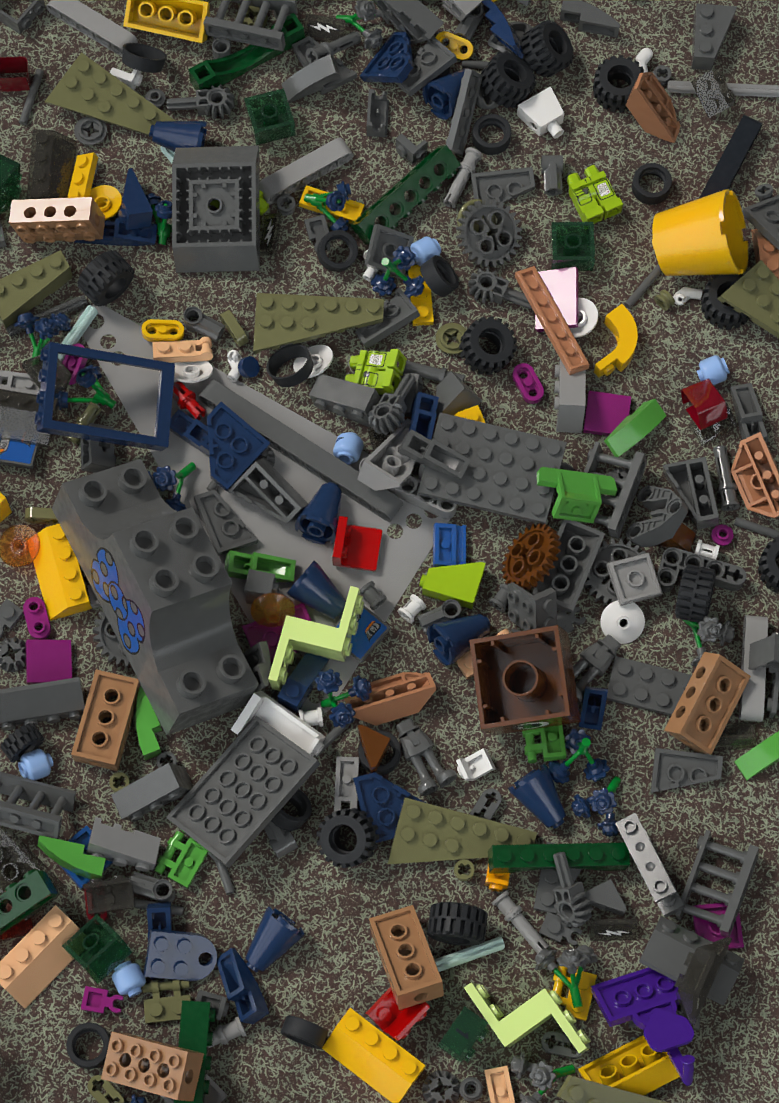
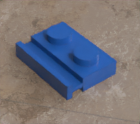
[433,523,466,567]

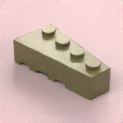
[0,250,73,331]

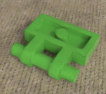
[522,725,566,764]
[154,831,208,889]

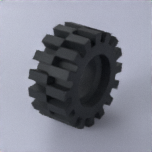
[0,723,44,763]

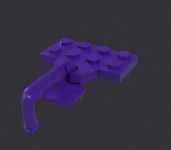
[591,967,697,1086]

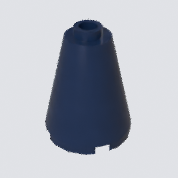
[422,68,469,120]
[149,121,208,152]
[295,482,342,544]
[286,560,346,619]
[427,614,491,666]
[508,763,566,829]
[245,905,306,972]

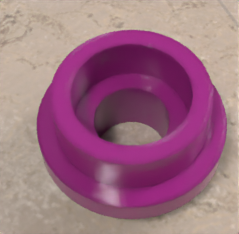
[711,524,733,546]

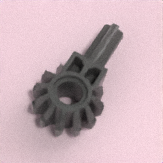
[167,84,235,120]
[468,267,532,309]
[368,373,415,435]
[553,852,593,928]

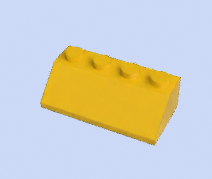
[123,0,210,43]
[28,524,92,621]
[322,1008,425,1103]
[578,1035,680,1096]

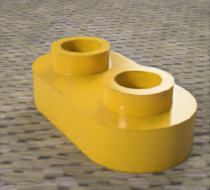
[435,31,474,60]
[141,319,184,342]

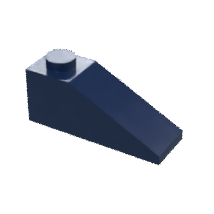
[118,168,153,230]
[278,653,330,713]

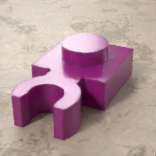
[81,986,124,1014]

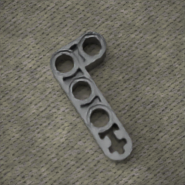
[657,547,746,592]

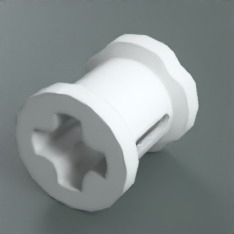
[695,539,720,560]
[397,594,426,624]
[299,707,324,727]

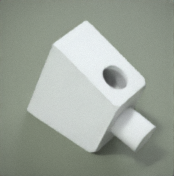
[517,87,564,139]

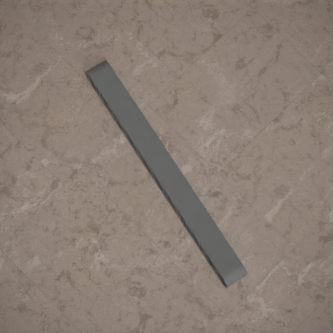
[198,379,403,522]

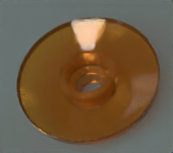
[0,524,40,567]
[250,593,295,627]

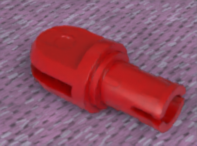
[172,381,207,420]

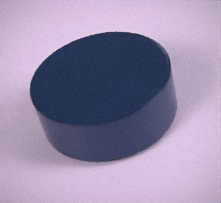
[238,356,260,378]

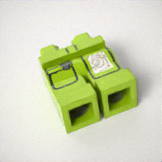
[567,165,623,228]
[345,349,407,395]

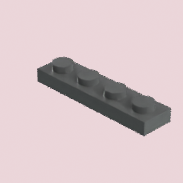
[446,69,483,156]

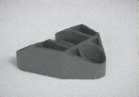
[626,486,688,547]

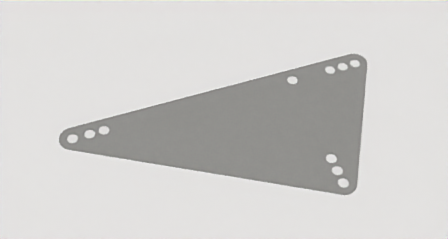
[77,304,452,714]

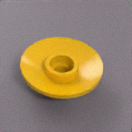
[90,185,122,220]

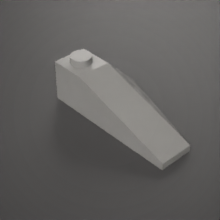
[357,418,415,491]

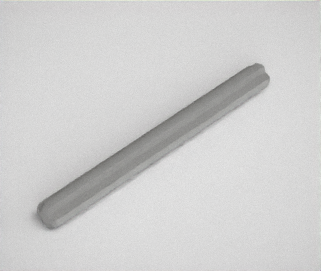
[667,80,779,98]

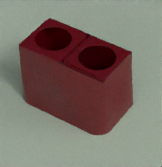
[0,56,30,92]
[681,379,728,430]

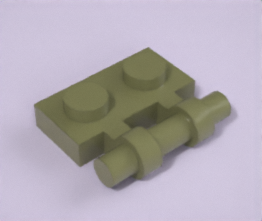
[142,979,191,1024]

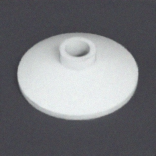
[569,298,598,338]
[293,345,333,378]
[174,361,213,384]
[600,600,645,644]

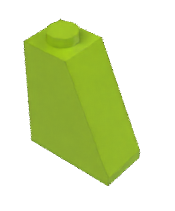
[419,562,486,609]

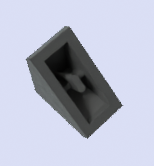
[586,879,626,916]

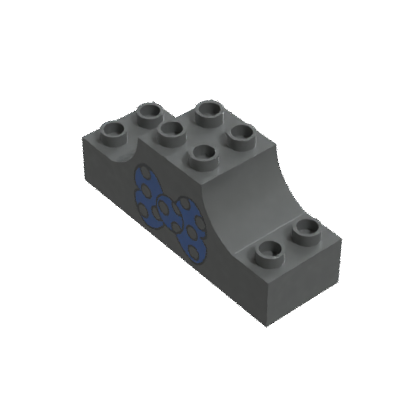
[52,459,259,735]

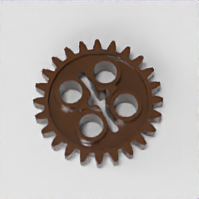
[501,523,561,591]

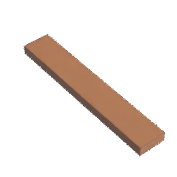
[515,266,590,375]

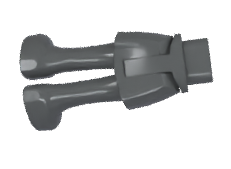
[573,634,621,705]
[396,718,458,796]

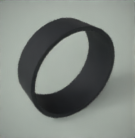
[122,43,167,73]
[266,344,314,387]

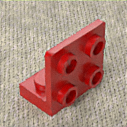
[332,516,382,571]
[365,987,430,1041]

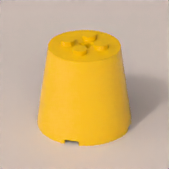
[652,189,748,276]

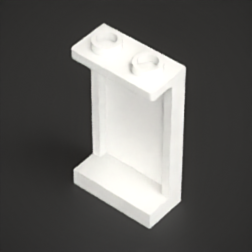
[231,691,326,756]

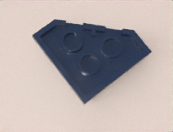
[360,32,413,83]
[207,402,270,491]
[353,772,426,843]

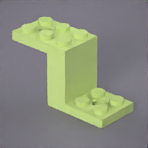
[268,586,364,691]
[464,982,591,1054]

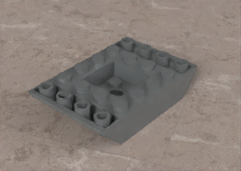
[172,146,260,273]

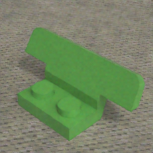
[537,467,617,523]

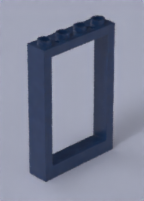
[34,342,175,451]

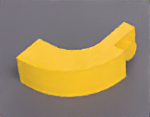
[594,304,638,378]

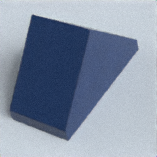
[579,686,608,730]

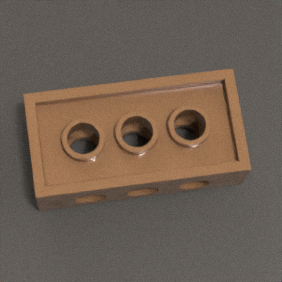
[9,197,105,243]
[664,652,751,755]
[71,669,141,771]
[369,905,444,1010]
[101,1032,204,1101]

